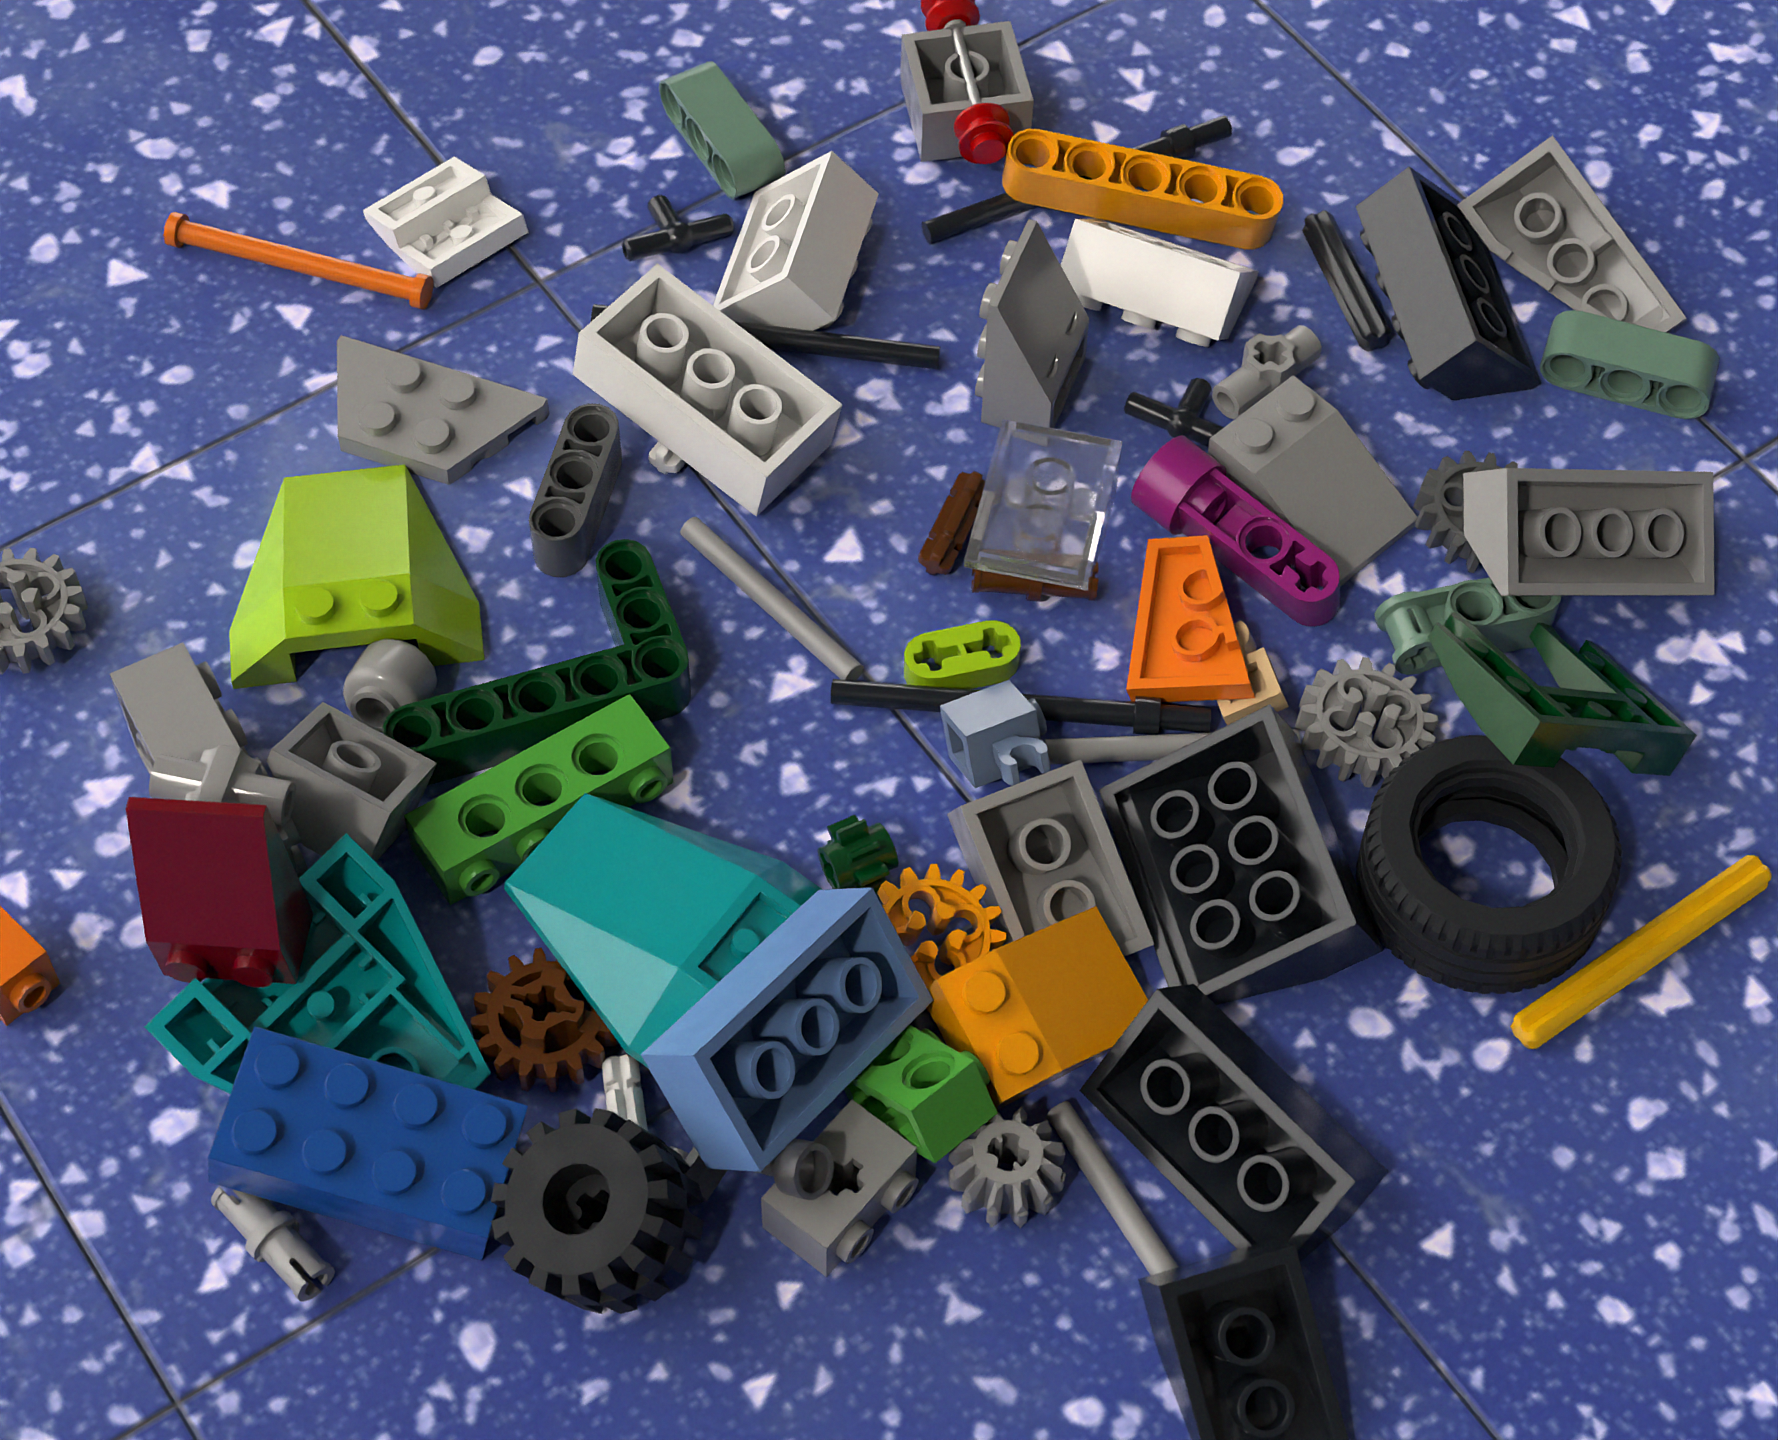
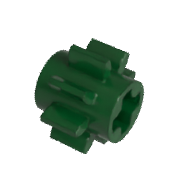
[818,815,899,894]

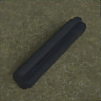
[1302,210,1391,352]

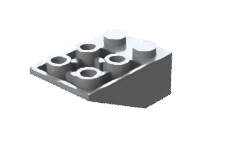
[975,219,1089,442]

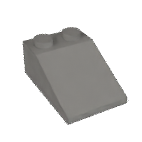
[1208,375,1418,586]
[947,759,1154,956]

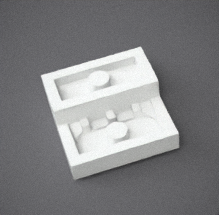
[363,157,528,288]

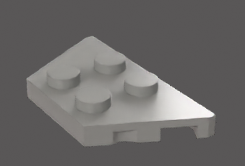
[337,335,549,485]

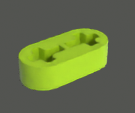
[904,620,1021,689]

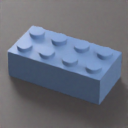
[641,888,933,1172]

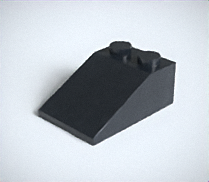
[1138,1240,1349,1440]

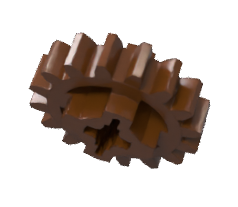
[471,948,618,1093]

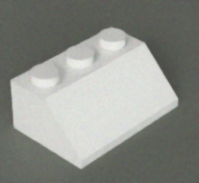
[713,151,879,331]
[1061,219,1259,347]

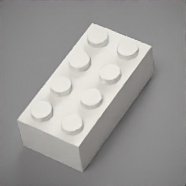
[573,263,843,517]

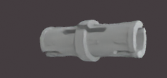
[211,1187,335,1302]

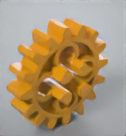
[877,864,1006,1012]

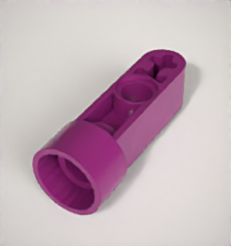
[1131,435,1340,626]

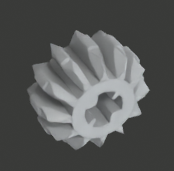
[948,1107,1065,1228]

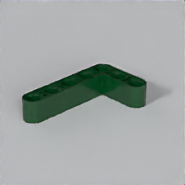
[383,539,691,786]

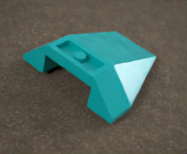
[504,793,823,1069]

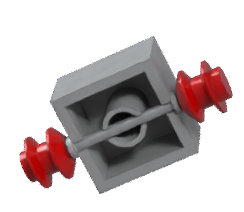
[900,0,1034,164]

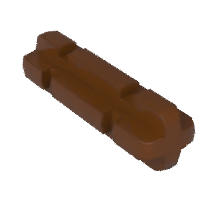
[918,471,990,576]

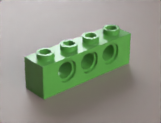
[404,694,674,905]

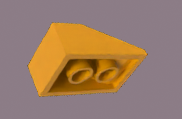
[927,906,1148,1110]

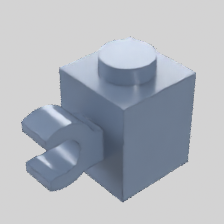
[940,680,1051,788]

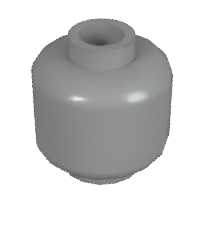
[343,639,437,732]

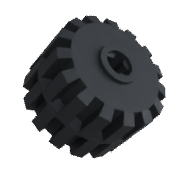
[491,1108,704,1314]

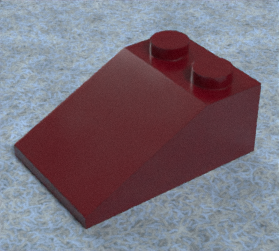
[125,797,314,988]

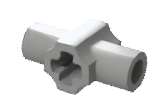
[1212,325,1322,419]
[149,744,296,825]

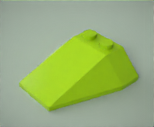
[229,464,485,689]

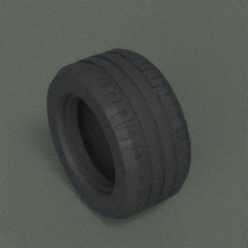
[1356,735,1622,994]

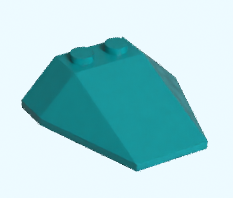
[144,833,491,1094]

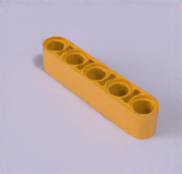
[1002,129,1284,250]

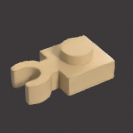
[1216,621,1289,725]

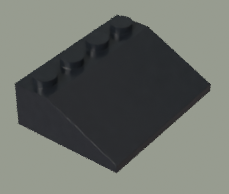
[1099,704,1383,1005]

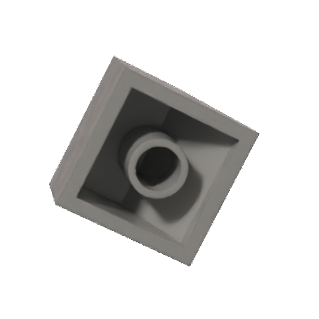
[267,702,437,862]

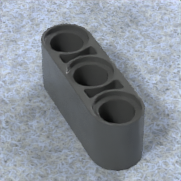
[529,403,622,577]

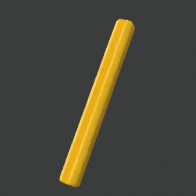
[1510,855,1772,1049]

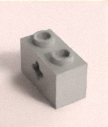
[761,1100,918,1277]

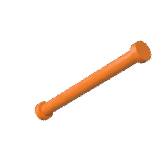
[164,212,434,310]

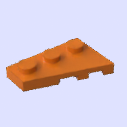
[1126,535,1255,702]

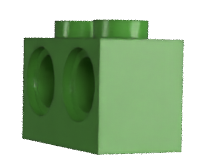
[844,1025,997,1163]

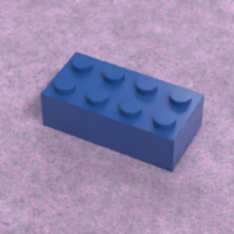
[208,1026,528,1260]

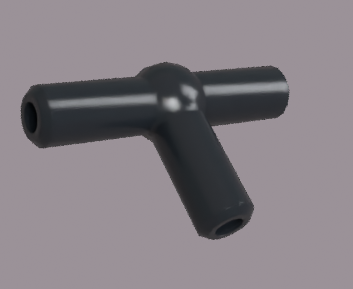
[622,195,734,261]
[1124,378,1224,447]

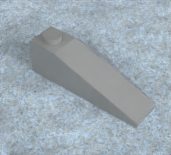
[1457,135,1687,333]

